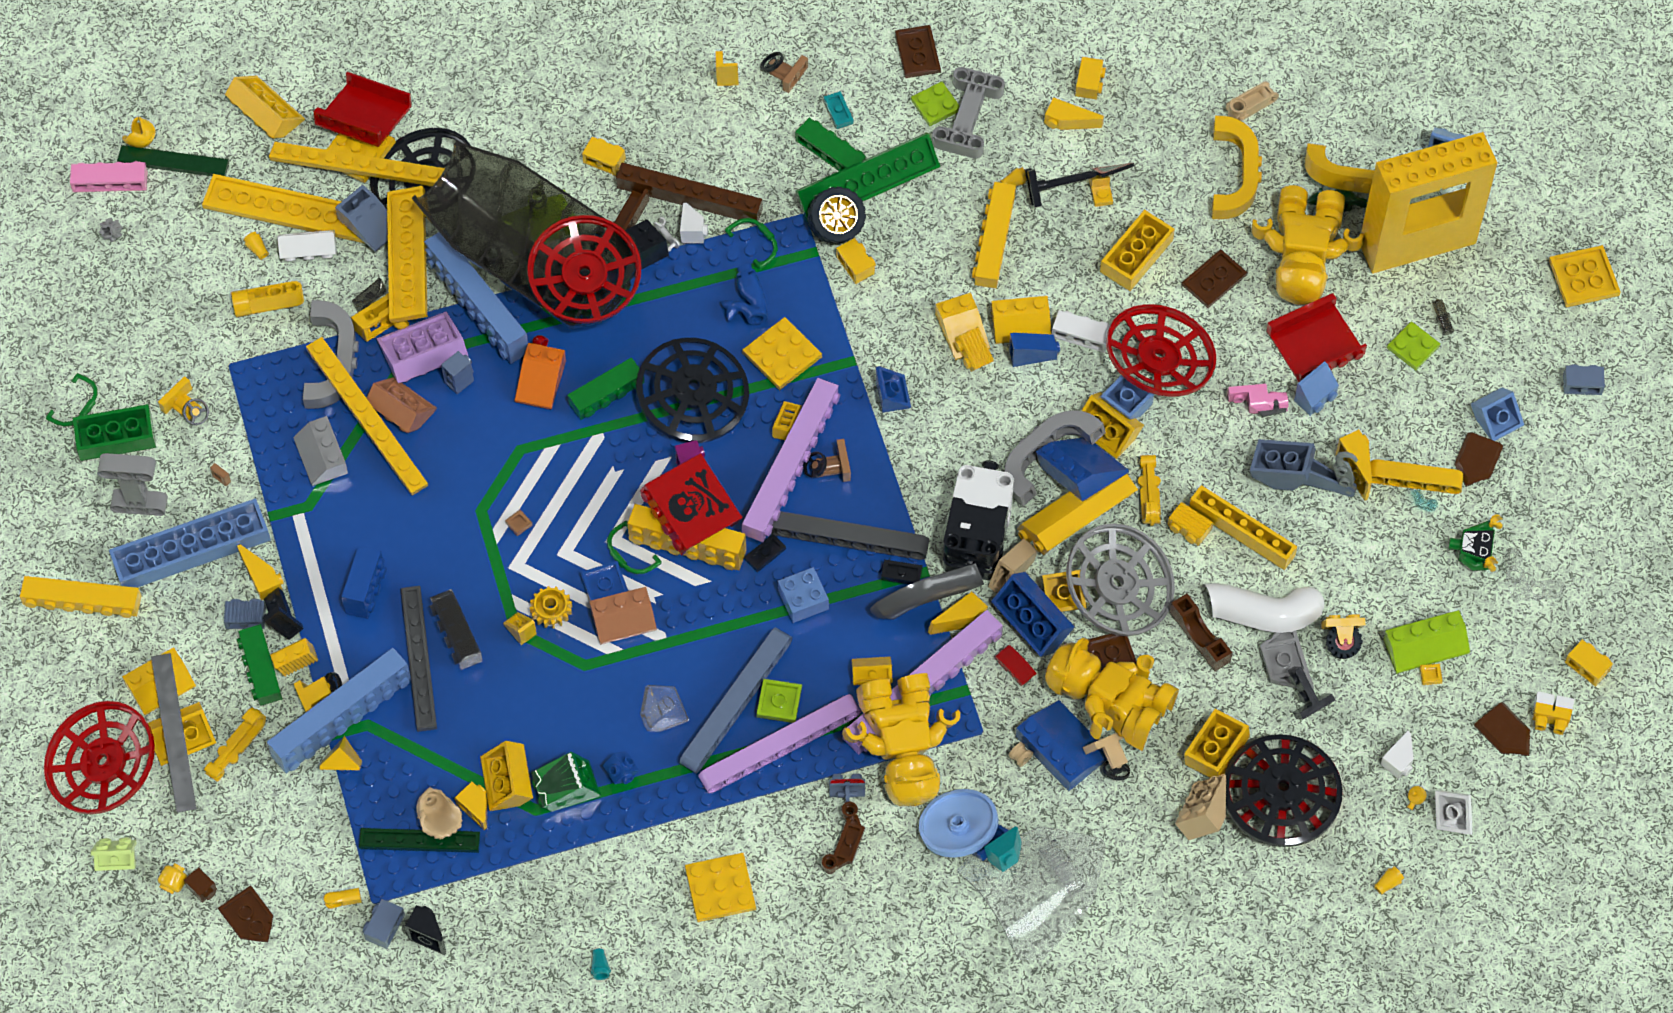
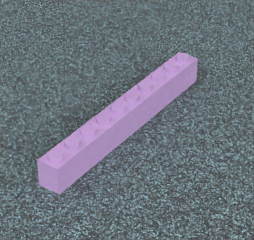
[742,378,840,542]
[843,610,1003,755]

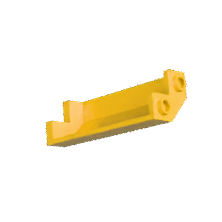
[1017,474,1138,555]

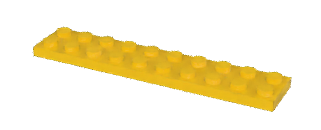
[202,174,366,244]

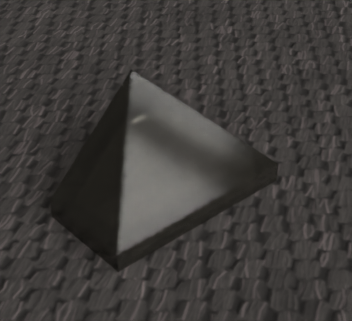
[352,278,388,312]

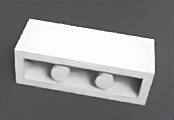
[278,230,337,261]
[1052,310,1111,353]

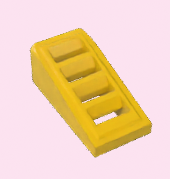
[772,401,802,440]

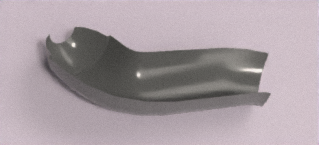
[870,564,984,620]

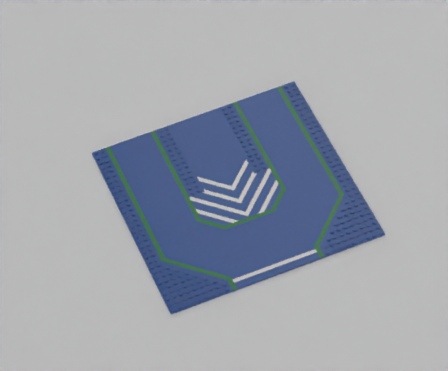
[229,214,983,904]

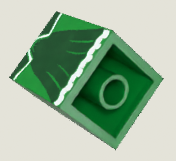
[531,752,601,812]

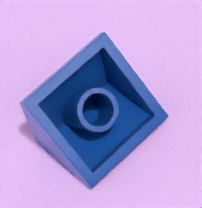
[876,366,911,413]

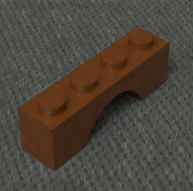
[1170,593,1233,672]

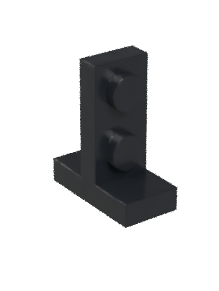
[263,587,304,640]
[1288,666,1336,720]

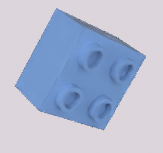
[778,567,829,623]

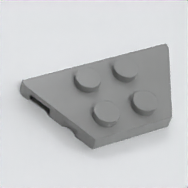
[1260,630,1314,690]

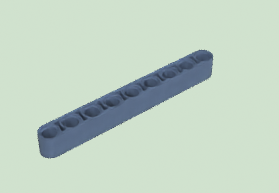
[679,627,792,773]

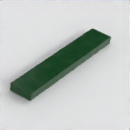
[117,145,229,176]
[359,828,480,853]

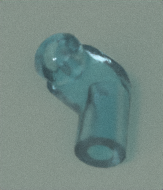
[1412,489,1438,512]

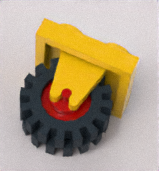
[1321,614,1366,659]

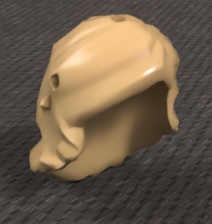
[416,787,463,839]

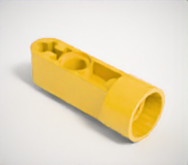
[231,281,304,317]

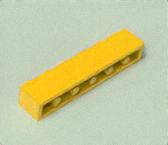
[972,182,1016,289]
[1189,485,1297,570]
[20,576,142,618]

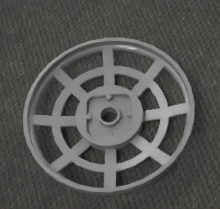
[1066,524,1175,636]

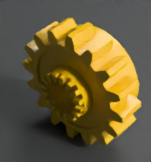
[530,586,572,628]

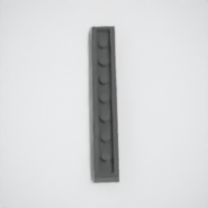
[401,586,437,732]
[151,653,197,813]

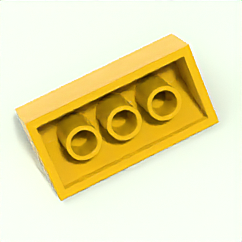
[225,75,305,139]

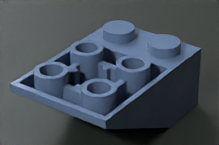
[335,184,388,252]

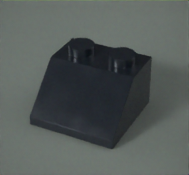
[405,905,446,955]

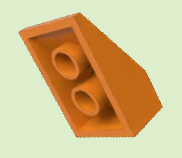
[515,343,566,410]

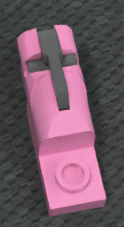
[1227,384,1289,417]

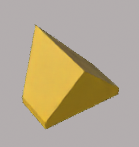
[320,736,362,770]

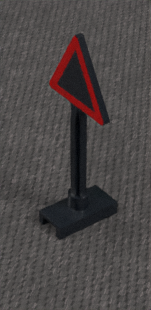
[1024,163,1134,207]

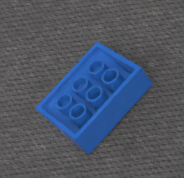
[1036,437,1129,502]
[1016,700,1107,791]

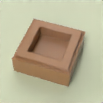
[210,463,231,486]
[505,510,532,536]

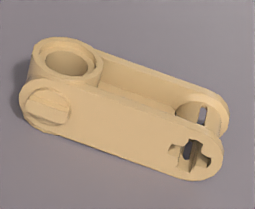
[1226,81,1279,121]

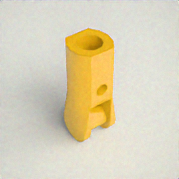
[324,888,362,909]

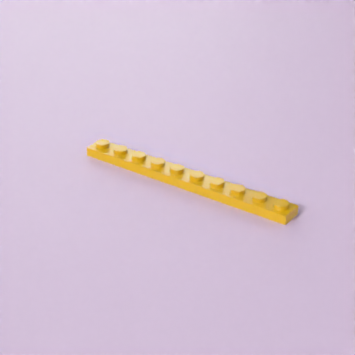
[269,142,447,188]
[306,337,428,496]

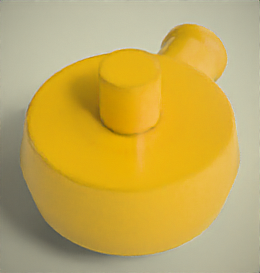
[1407,786,1427,810]

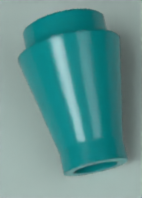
[591,948,611,980]

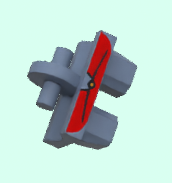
[829,774,865,802]

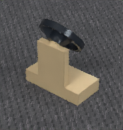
[1083,733,1130,781]

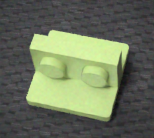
[91,837,137,871]

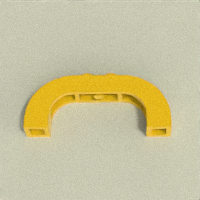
[1212,115,1262,219]
[1305,143,1374,194]

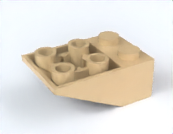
[1175,774,1226,840]

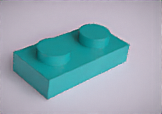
[824,91,854,129]

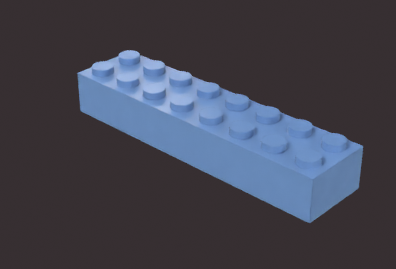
[424,230,528,364]
[109,498,271,588]
[267,648,411,774]

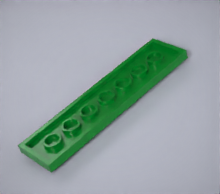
[795,132,941,224]

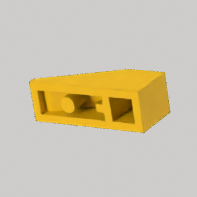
[1044,97,1104,130]
[237,544,284,601]
[928,591,988,635]

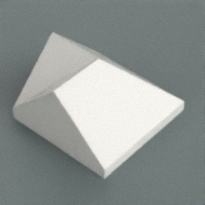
[1435,790,1472,835]

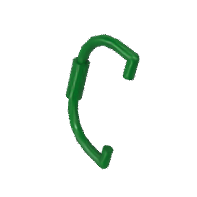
[725,218,778,269]
[46,373,98,427]
[607,521,662,574]

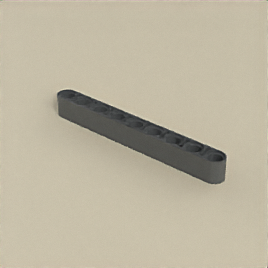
[770,511,930,560]

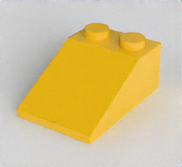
[935,292,990,360]
[1335,429,1372,501]

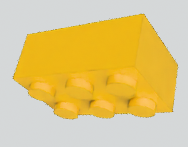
[1184,709,1250,778]

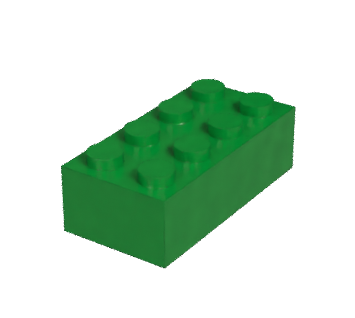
[73,404,156,461]

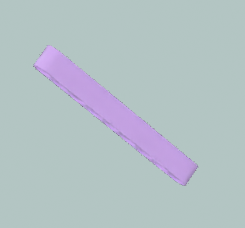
[698,694,861,793]

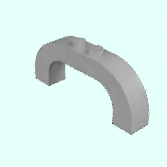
[303,300,359,409]
[1005,410,1106,506]

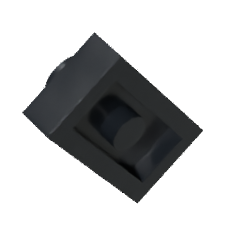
[744,534,786,573]
[881,559,923,584]

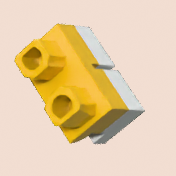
[1532,691,1575,735]

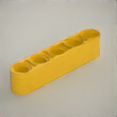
[1370,459,1463,494]

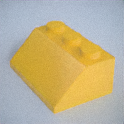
[991,296,1051,344]
[1082,392,1144,459]
[122,647,196,716]
[148,702,216,766]
[480,741,533,811]

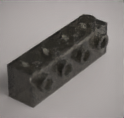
[429,589,483,670]

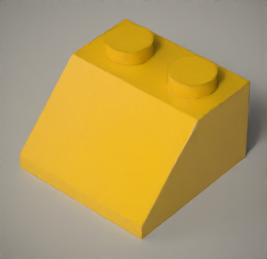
[1042,570,1086,612]

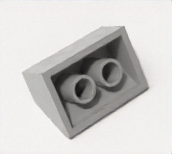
[293,416,348,486]

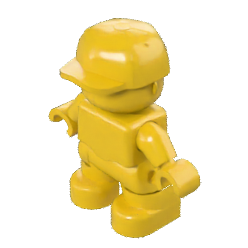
[1251,185,1364,305]
[1045,638,1179,751]
[842,673,960,807]

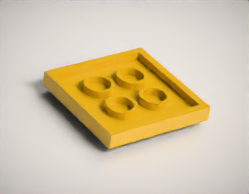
[326,133,396,183]
[1549,245,1621,308]
[742,317,822,390]
[685,853,756,923]

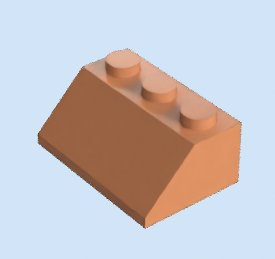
[367,377,437,433]
[589,587,657,645]

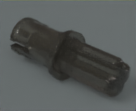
[1432,299,1454,336]

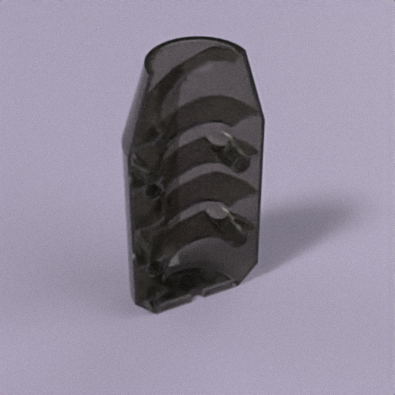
[412,141,637,330]

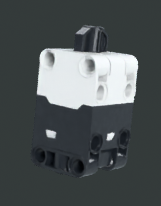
[943,460,1014,580]

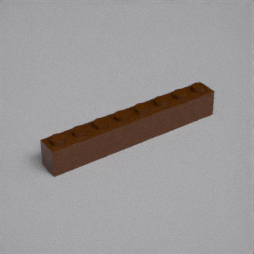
[616,162,763,223]

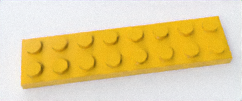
[387,186,428,323]

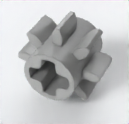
[99,218,123,242]

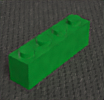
[795,117,866,171]
[568,357,645,420]
[237,624,283,706]

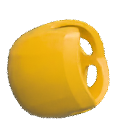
[122,116,155,148]

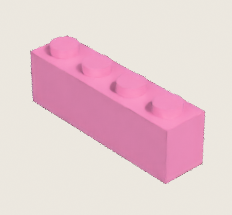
[70,161,148,192]

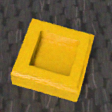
[1420,664,1443,685]

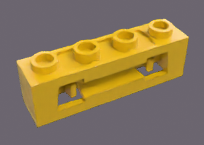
[351,293,393,342]

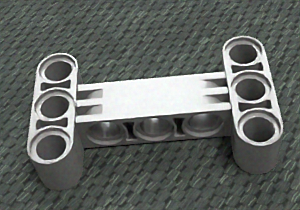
[932,67,1005,159]
[97,453,168,516]

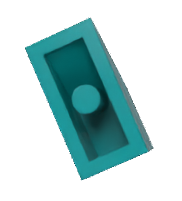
[984,826,1022,872]

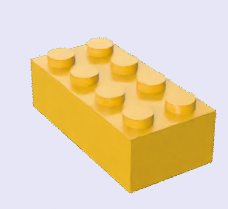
[1100,209,1175,291]

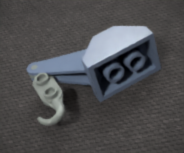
[1250,439,1358,497]

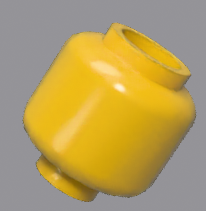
[158,863,187,894]

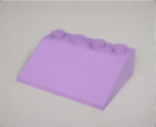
[377,312,468,383]

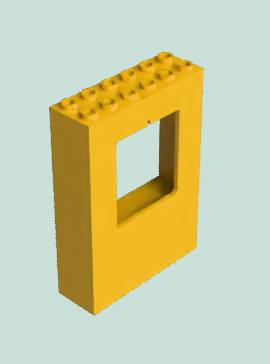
[1361,132,1498,274]

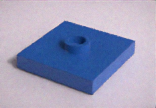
[581,561,628,601]

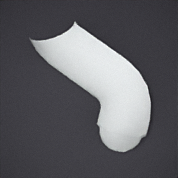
[1202,583,1325,633]

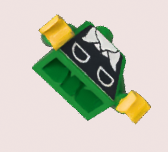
[1448,514,1503,572]

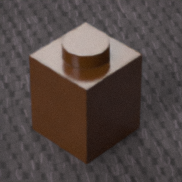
[184,867,217,903]

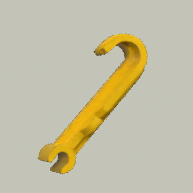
[1138,455,1161,526]
[204,707,266,782]

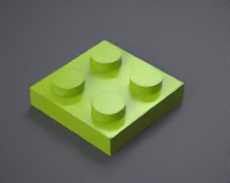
[911,81,960,127]
[1387,321,1441,371]
[757,679,802,723]

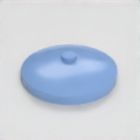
[919,789,999,858]

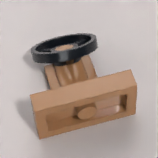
[760,52,808,93]
[803,439,851,482]

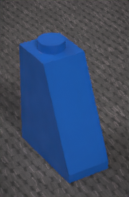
[1009,333,1060,367]

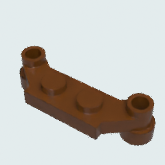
[822,801,865,874]

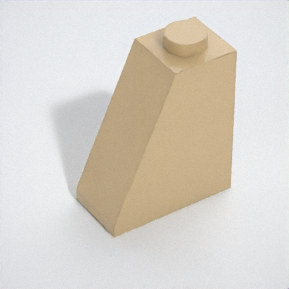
[988,539,1038,593]

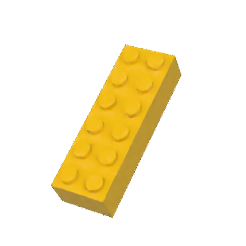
[627,504,746,571]

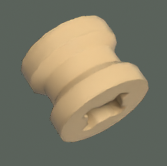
[1008,742,1033,767]

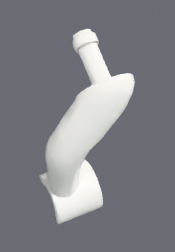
[654,217,680,252]

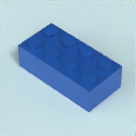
[991,572,1074,657]

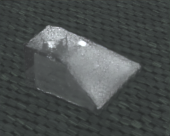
[640,685,689,732]

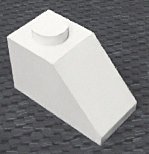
[680,203,708,243]
[1380,731,1414,779]

